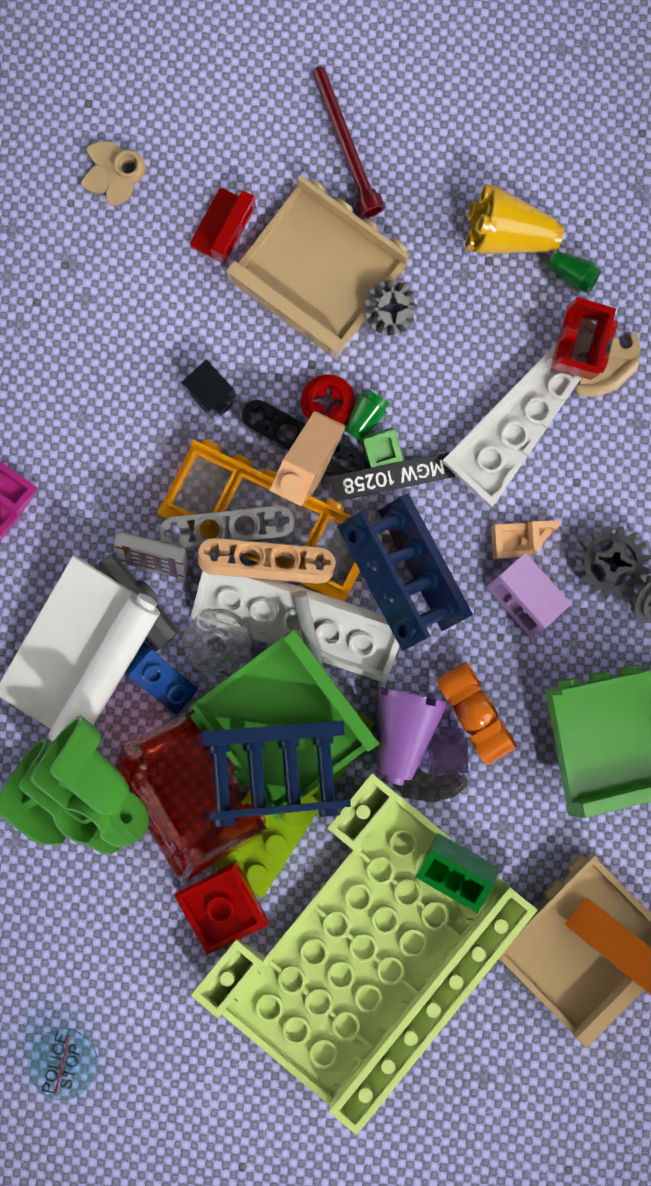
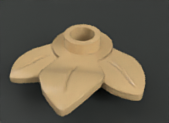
[81,141,146,206]

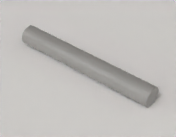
[293,590,324,669]

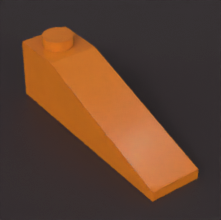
[565,897,651,996]

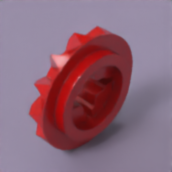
[301,374,355,424]

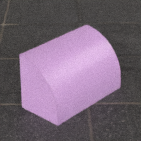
[486,553,572,639]

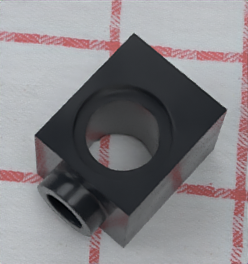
[181,359,236,418]

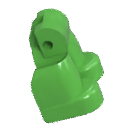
[0,715,149,855]

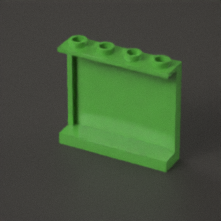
[190,628,379,821]
[545,661,651,818]

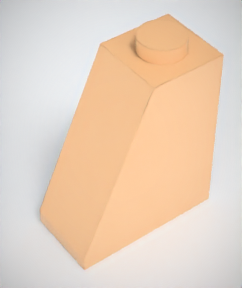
[269,411,346,506]

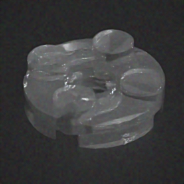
[183,608,253,678]

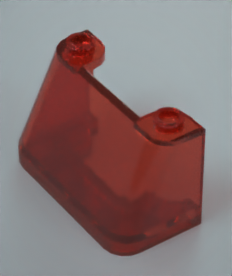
[115,710,267,883]

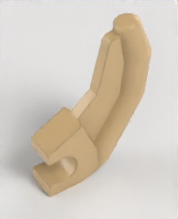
[576,333,641,397]

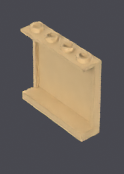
[226,175,410,360]
[499,853,651,1049]

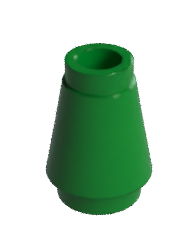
[548,250,602,294]
[344,389,389,441]

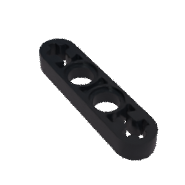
[242,400,362,476]

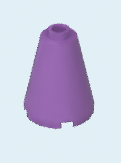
[377,686,447,786]

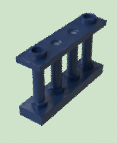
[337,493,473,651]
[196,721,351,827]

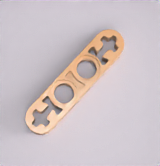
[197,538,336,584]

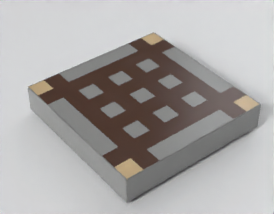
[114,531,189,580]

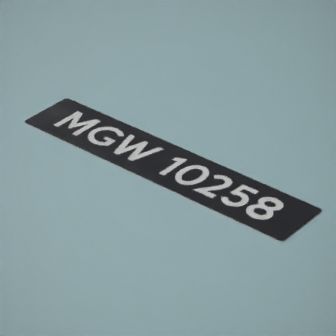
[330,452,456,502]

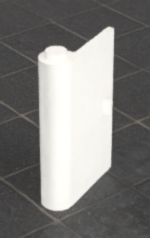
[0,555,160,742]

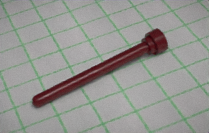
[313,66,386,218]

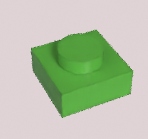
[360,427,404,469]

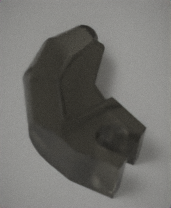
[392,768,469,803]

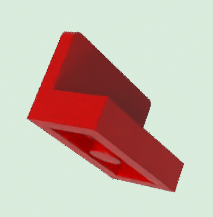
[190,188,256,265]

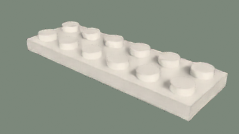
[191,557,399,683]

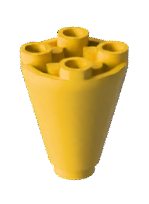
[465,184,564,254]

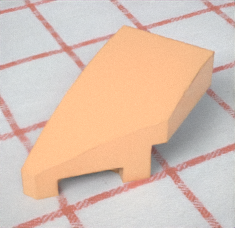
[490,520,560,560]

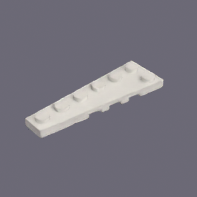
[442,318,595,508]

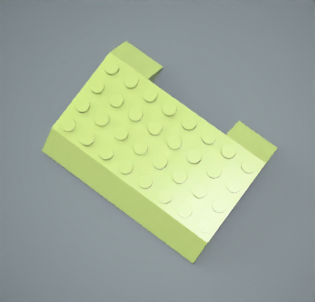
[191,773,537,1136]

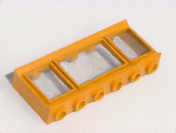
[157,439,378,602]

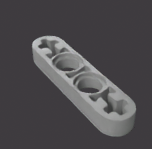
[159,506,295,549]

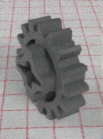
[574,526,651,601]

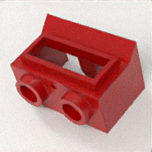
[550,297,618,380]

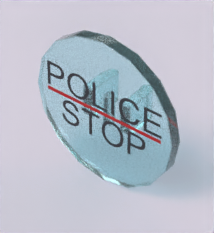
[27,1028,98,1100]

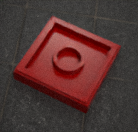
[174,861,269,955]

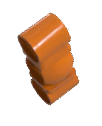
[436,661,517,766]

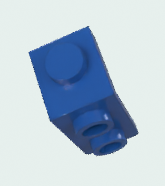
[125,642,198,714]

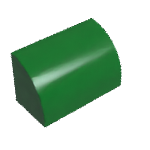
[415,833,499,913]

